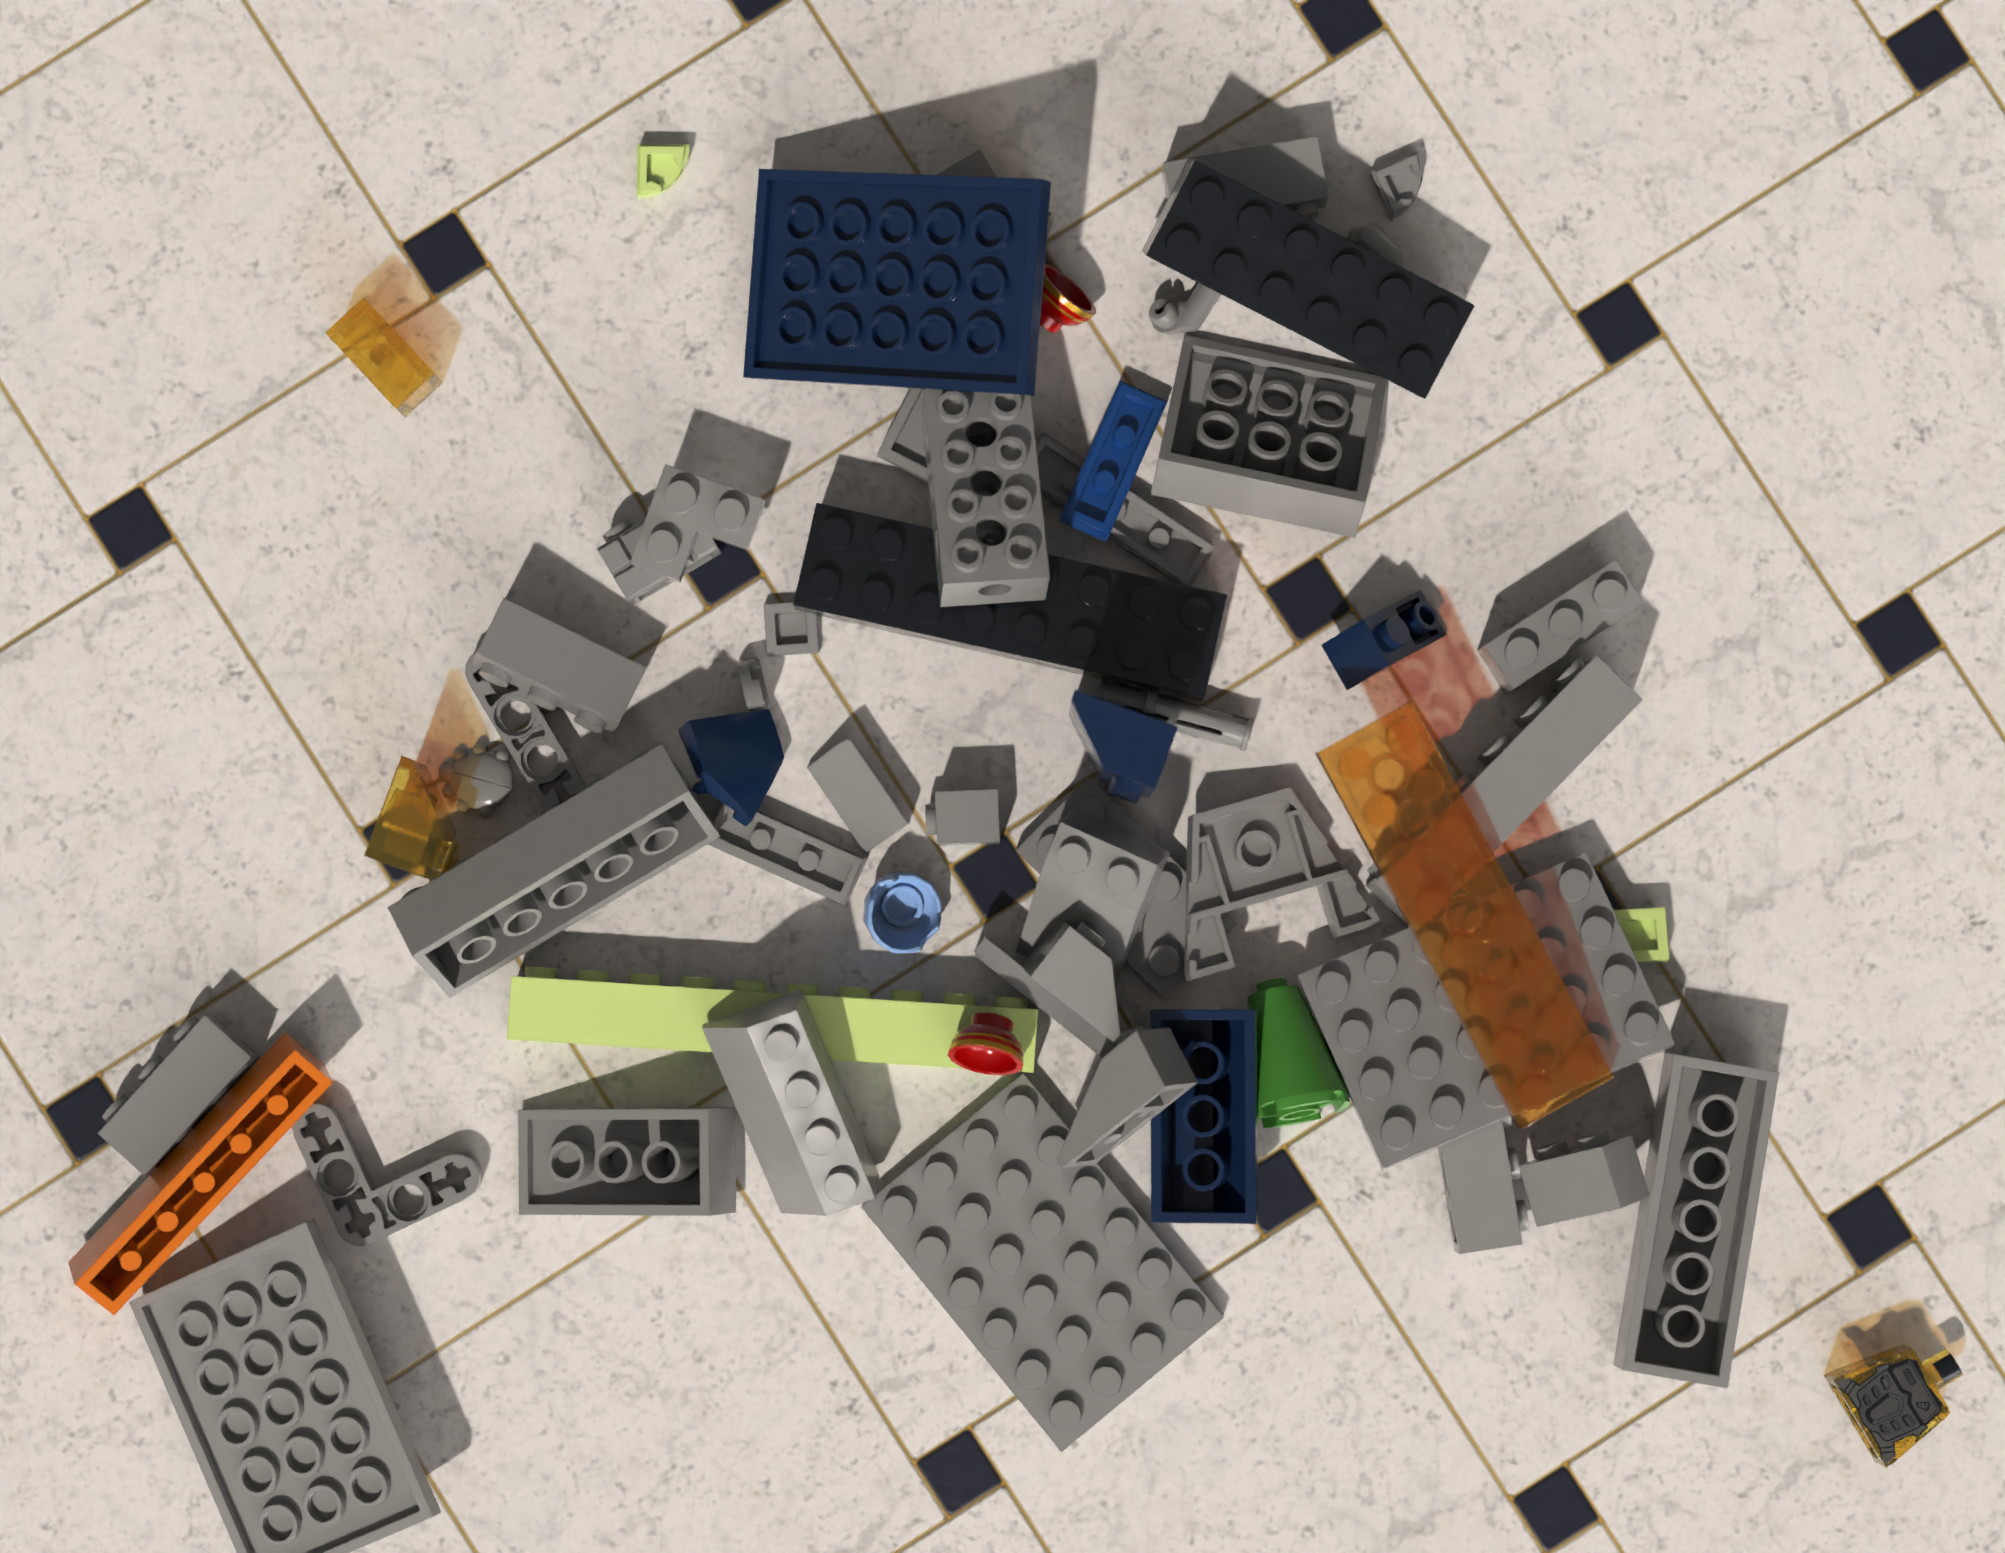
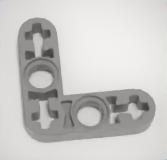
[292,1103,482,1246]

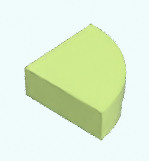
[637,144,690,199]

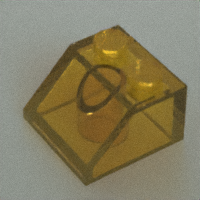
[364,756,460,880]

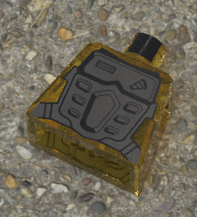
[1823,1345,1963,1468]

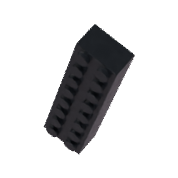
[793,503,1227,701]

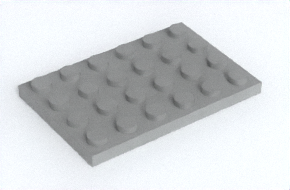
[1297,852,1675,1171]
[861,1073,1224,1452]
[129,1219,441,1553]

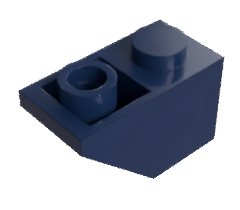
[1321,590,1447,690]

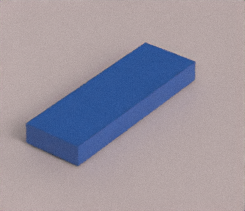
[1058,381,1168,542]

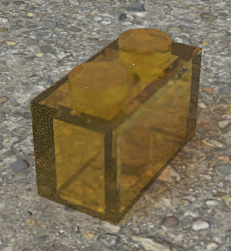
[325,297,443,417]

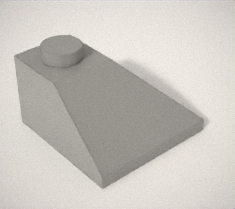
[1021,922,1120,1042]

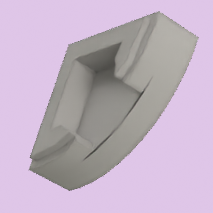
[1370,151,1423,222]
[738,657,770,711]

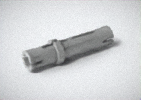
[1097,679,1254,751]

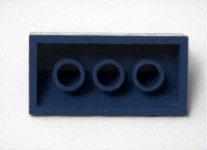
[1069,690,1178,804]
[1150,1009,1258,1224]

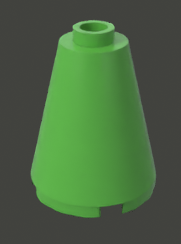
[1247,978,1350,1128]

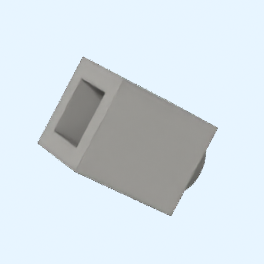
[925,789,1000,846]

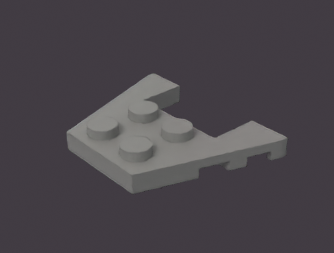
[1184,787,1381,981]

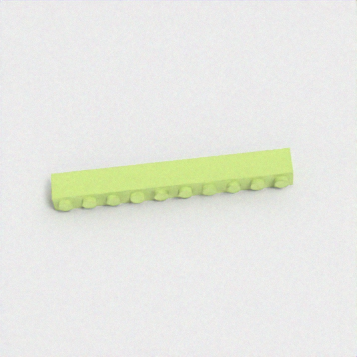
[507,966,1038,1073]

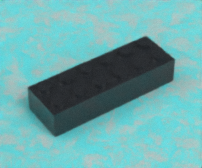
[1142,157,1475,399]

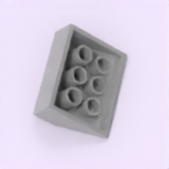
[1151,335,1387,538]

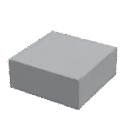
[763,602,819,657]

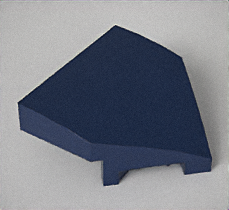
[678,709,784,826]

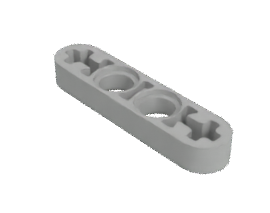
[465,650,586,810]

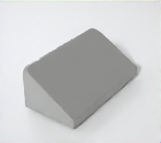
[807,737,908,854]

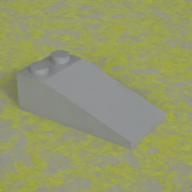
[518,1107,736,1216]

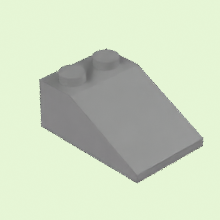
[1016,810,1170,986]

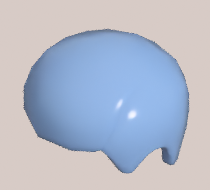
[863,871,942,954]

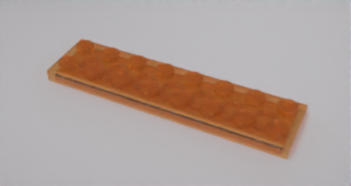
[1315,701,1615,1129]

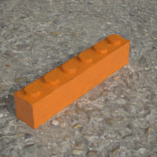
[68,1031,333,1315]

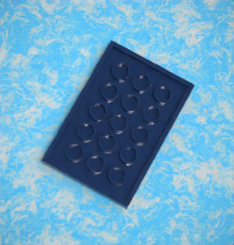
[743,169,1051,396]

